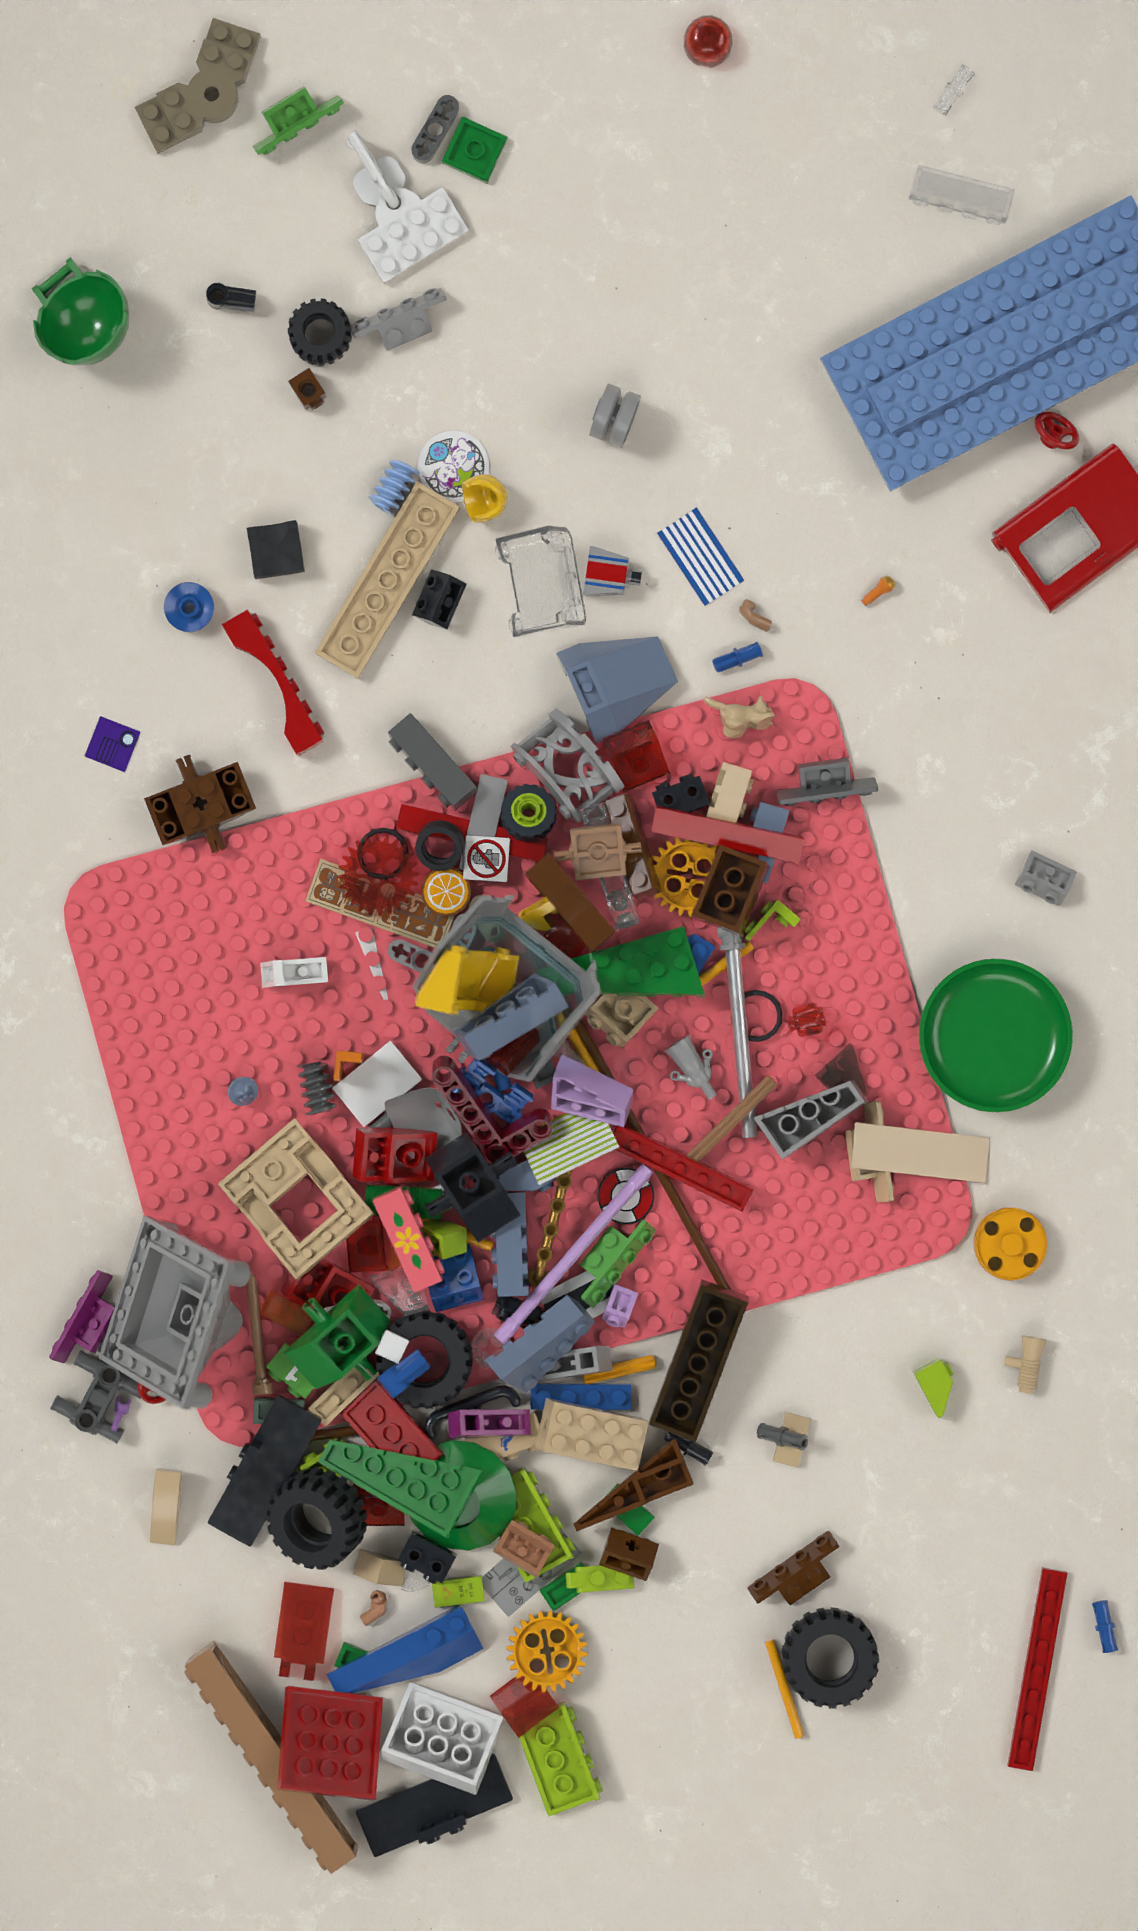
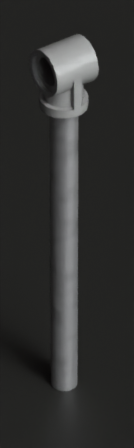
[717,928,757,1138]

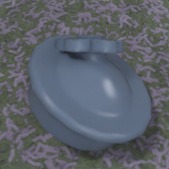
[228,1077,259,1106]

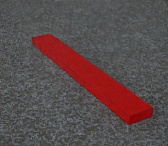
[1007,1567,1068,1771]

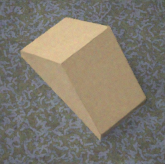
[353,1549,406,1587]

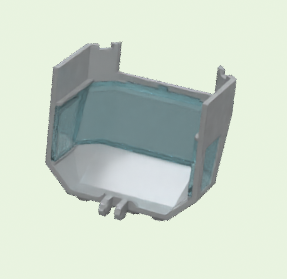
[413,895,600,1082]

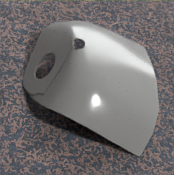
[384,1088,462,1151]

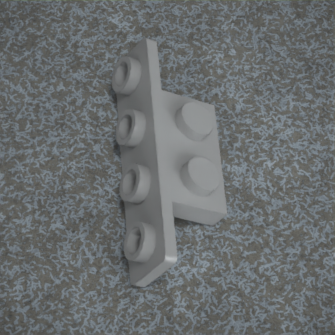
[351,288,447,351]

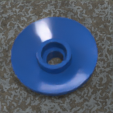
[164,582,214,632]

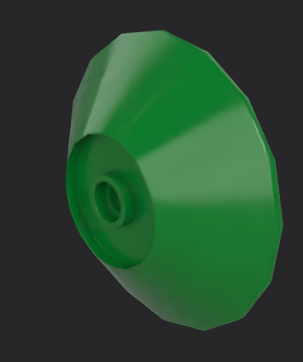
[410,1440,517,1551]

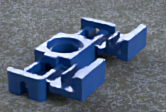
[459,1059,533,1125]

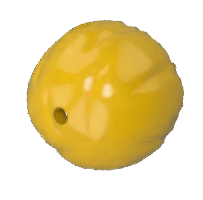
[462,474,508,523]

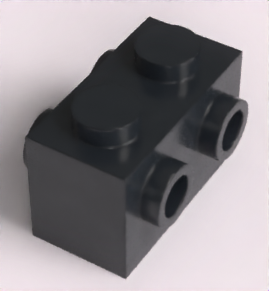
[412,569,467,630]
[652,773,710,812]
[398,1530,457,1584]

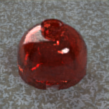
[683,15,733,67]

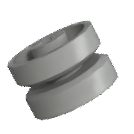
[589,383,641,448]

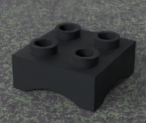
[246,520,305,579]

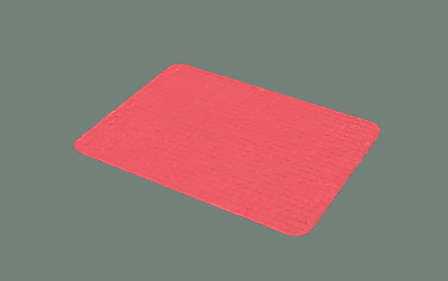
[64,678,972,1447]

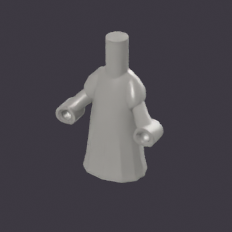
[664,1034,717,1100]

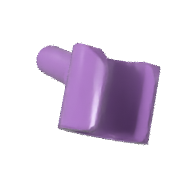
[111,1396,131,1431]

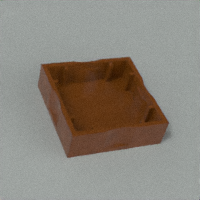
[525,853,615,953]

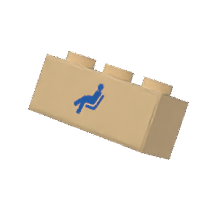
[465,1411,540,1461]

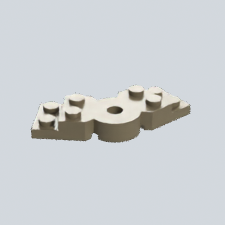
[135,18,261,154]

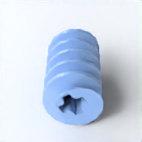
[369,460,420,516]

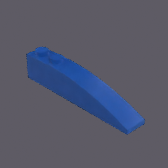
[326,1604,484,1694]

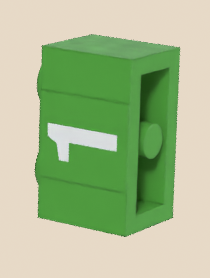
[266,1342,314,1398]

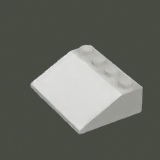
[381,1682,503,1795]

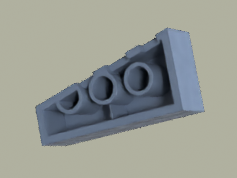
[485,1295,595,1393]

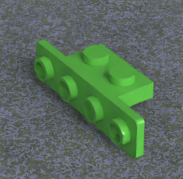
[253,86,344,155]
[579,1220,656,1308]

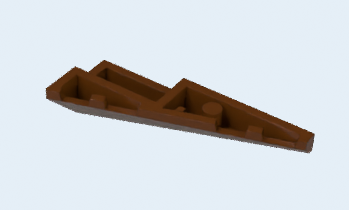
[574,1439,694,1532]

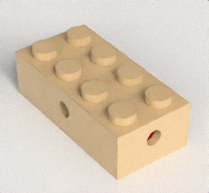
[535,1398,649,1471]

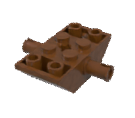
[144,755,256,854]

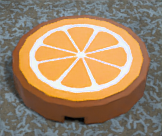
[421,867,471,917]

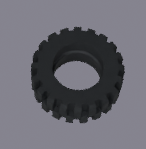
[376,1310,473,1409]
[266,1468,367,1570]
[781,1607,879,1709]

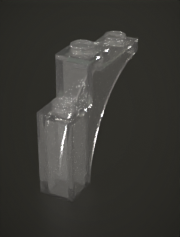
[580,802,640,930]

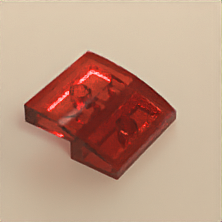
[490,1666,559,1738]

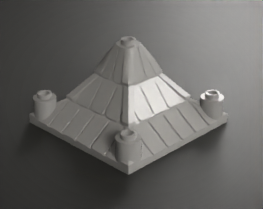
[99,1215,251,1410]

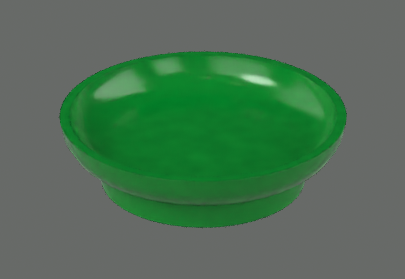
[919,959,1073,1112]

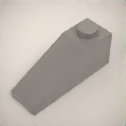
[539,1346,613,1381]

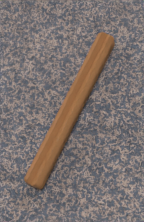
[687,1076,777,1161]

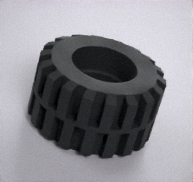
[288,298,352,366]

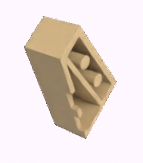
[706,762,754,822]

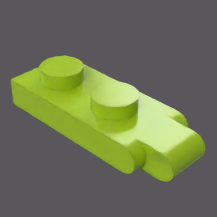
[566,1565,635,1593]

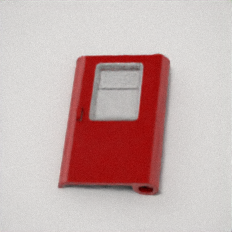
[991,443,1138,613]

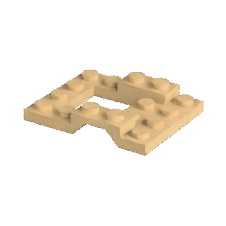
[218,1118,375,1280]

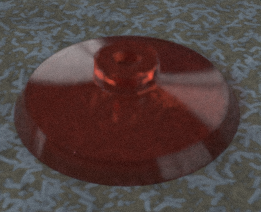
[543,925,586,959]

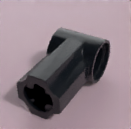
[206,283,256,313]

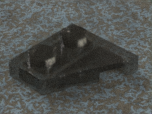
[815,1043,867,1097]

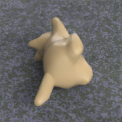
[703,696,775,739]

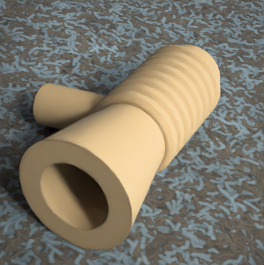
[1004,1336,1047,1394]

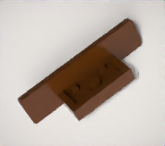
[747,1531,839,1605]

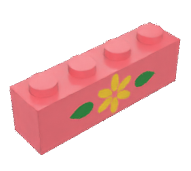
[373,1185,445,1293]

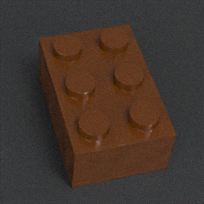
[692,845,770,937]

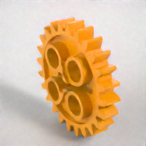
[652,837,717,917]
[506,1610,588,1693]

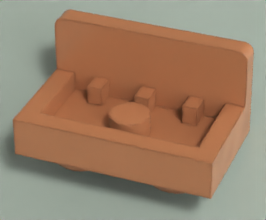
[493,1520,555,1577]

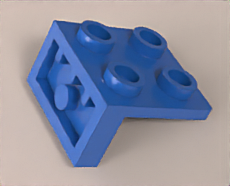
[428,1244,484,1312]

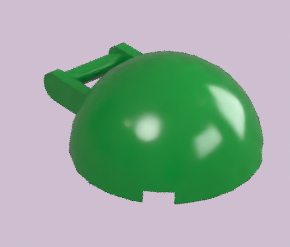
[32,257,129,366]

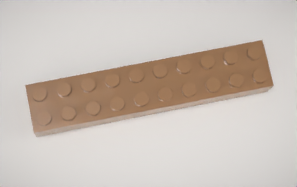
[184,1641,359,1874]

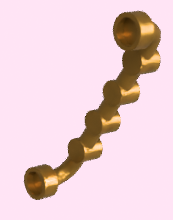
[528,1170,572,1287]

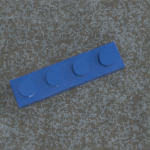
[531,1383,631,1410]

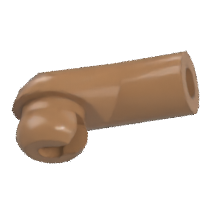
[739,599,772,632]

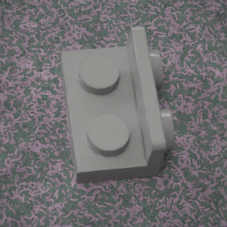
[1015,850,1077,906]

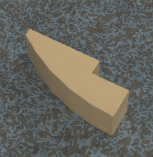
[150,1468,183,1545]

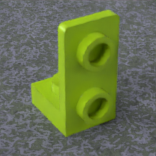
[744,900,801,941]

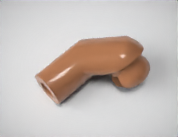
[360,1590,387,1626]

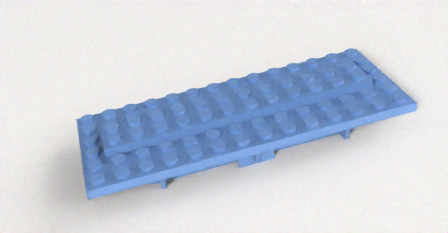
[820,195,1138,492]

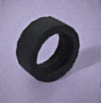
[415,820,465,871]

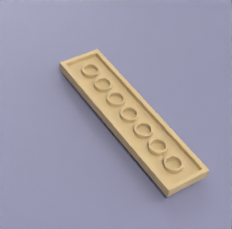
[315,481,460,679]

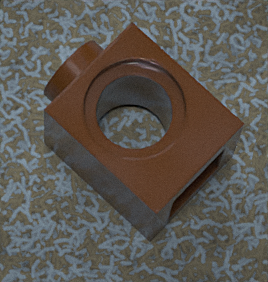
[288,368,327,410]

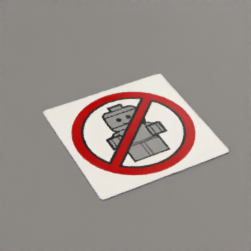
[463,835,510,882]

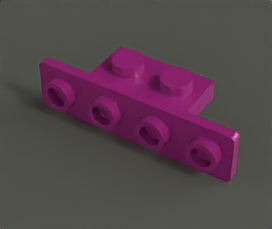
[49,1270,115,1363]

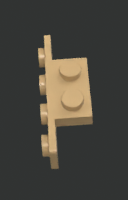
[845,1101,894,1202]

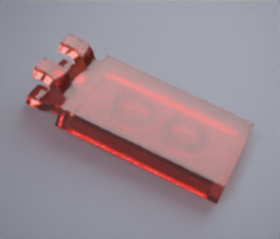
[274,1581,334,1681]

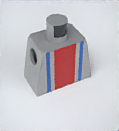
[583,546,642,596]

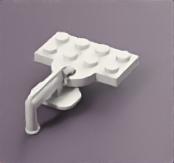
[347,131,469,283]

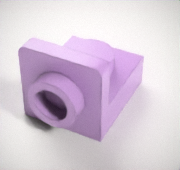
[602,1284,638,1328]

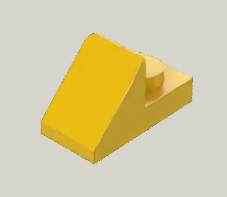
[518,897,558,932]

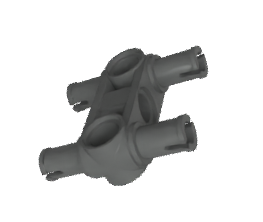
[50,1351,141,1444]

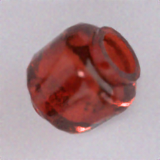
[788,1002,826,1038]

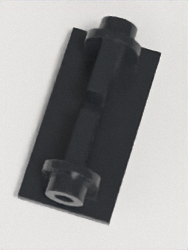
[491,1296,545,1329]

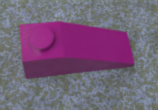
[448,1409,531,1438]

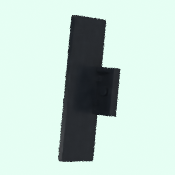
[208,1395,322,1547]
[356,1753,513,1857]

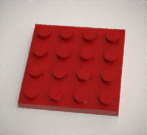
[277,1686,383,1800]

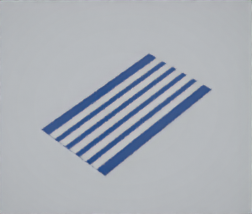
[657,507,744,606]

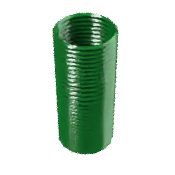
[365,1184,442,1220]

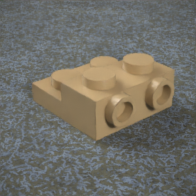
[585,994,659,1048]

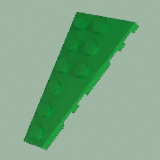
[539,926,705,998]
[318,1440,485,1538]

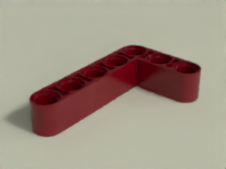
[432,1056,552,1163]

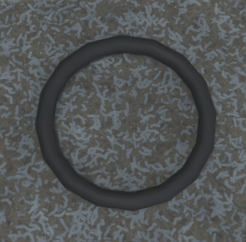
[357,828,409,880]
[731,990,783,1042]

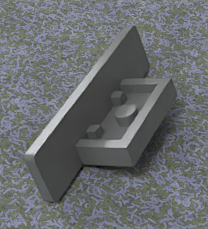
[776,758,878,806]

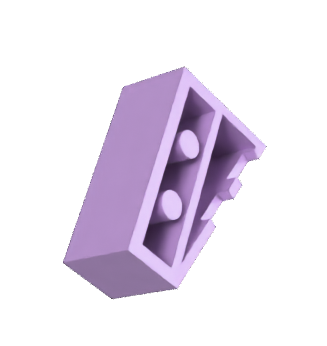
[551,1055,633,1127]

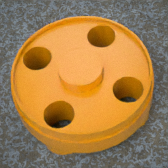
[973,1207,1047,1281]

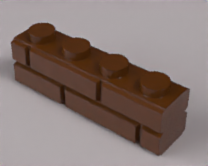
[604,794,662,900]

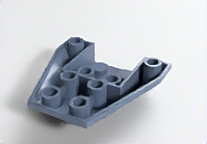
[556,636,678,744]

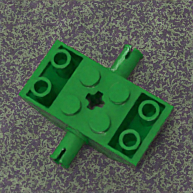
[283,1284,391,1389]

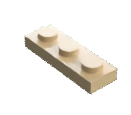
[308,1367,379,1427]

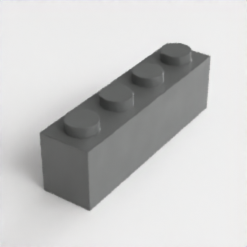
[388,713,477,811]

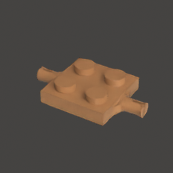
[554,823,642,880]

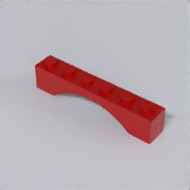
[222,609,325,756]

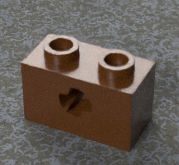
[599,1527,659,1581]

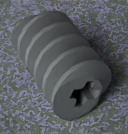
[296,1061,336,1115]

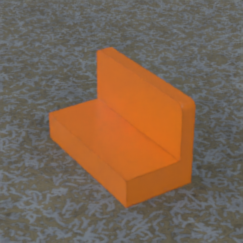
[334,1050,364,1081]

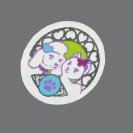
[417,430,490,503]

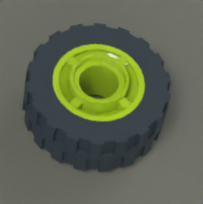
[501,784,556,842]

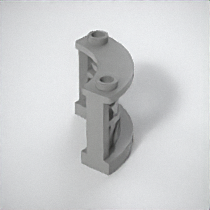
[511,708,625,823]

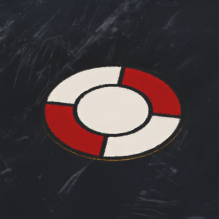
[598,1168,654,1224]

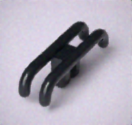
[424,1385,521,1440]

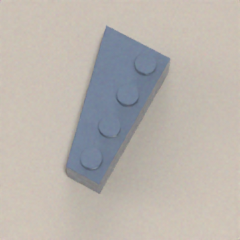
[454,973,569,1061]
[491,1192,529,1297]

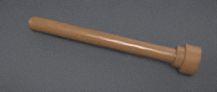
[247,1273,273,1395]

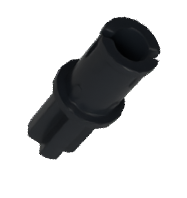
[664,1432,713,1466]

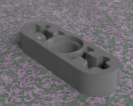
[412,95,459,163]

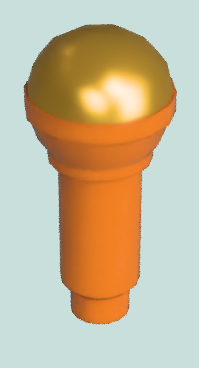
[861,576,895,606]

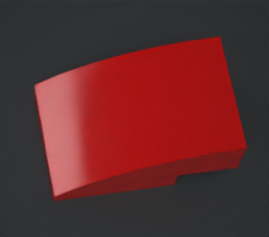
[352,1127,438,1184]
[280,1258,375,1310]

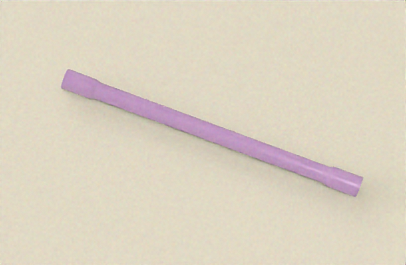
[494,1164,653,1344]

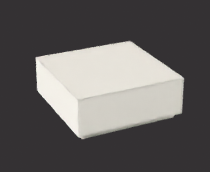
[376,1329,409,1364]

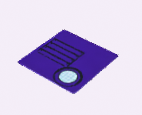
[85,716,141,772]

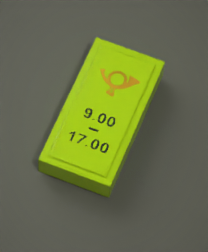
[432,1575,485,1608]

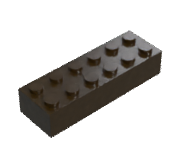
[648,1279,749,1442]

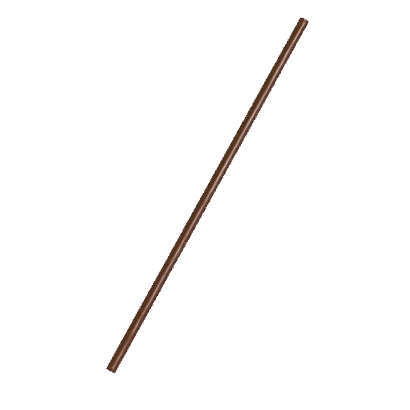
[530,947,731,1290]

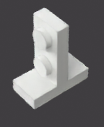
[260,957,328,988]

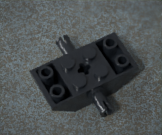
[425,1132,521,1243]

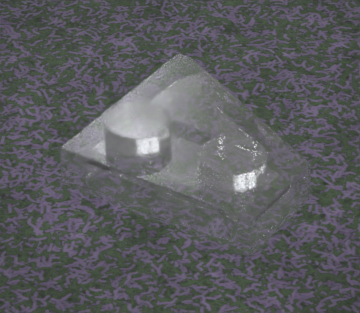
[370,1267,429,1316]

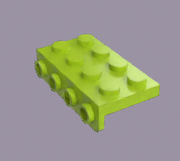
[500,1467,576,1583]
[513,1701,603,1817]

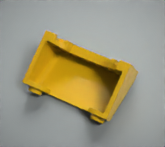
[415,945,519,1014]

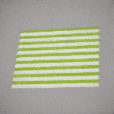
[517,1113,619,1185]

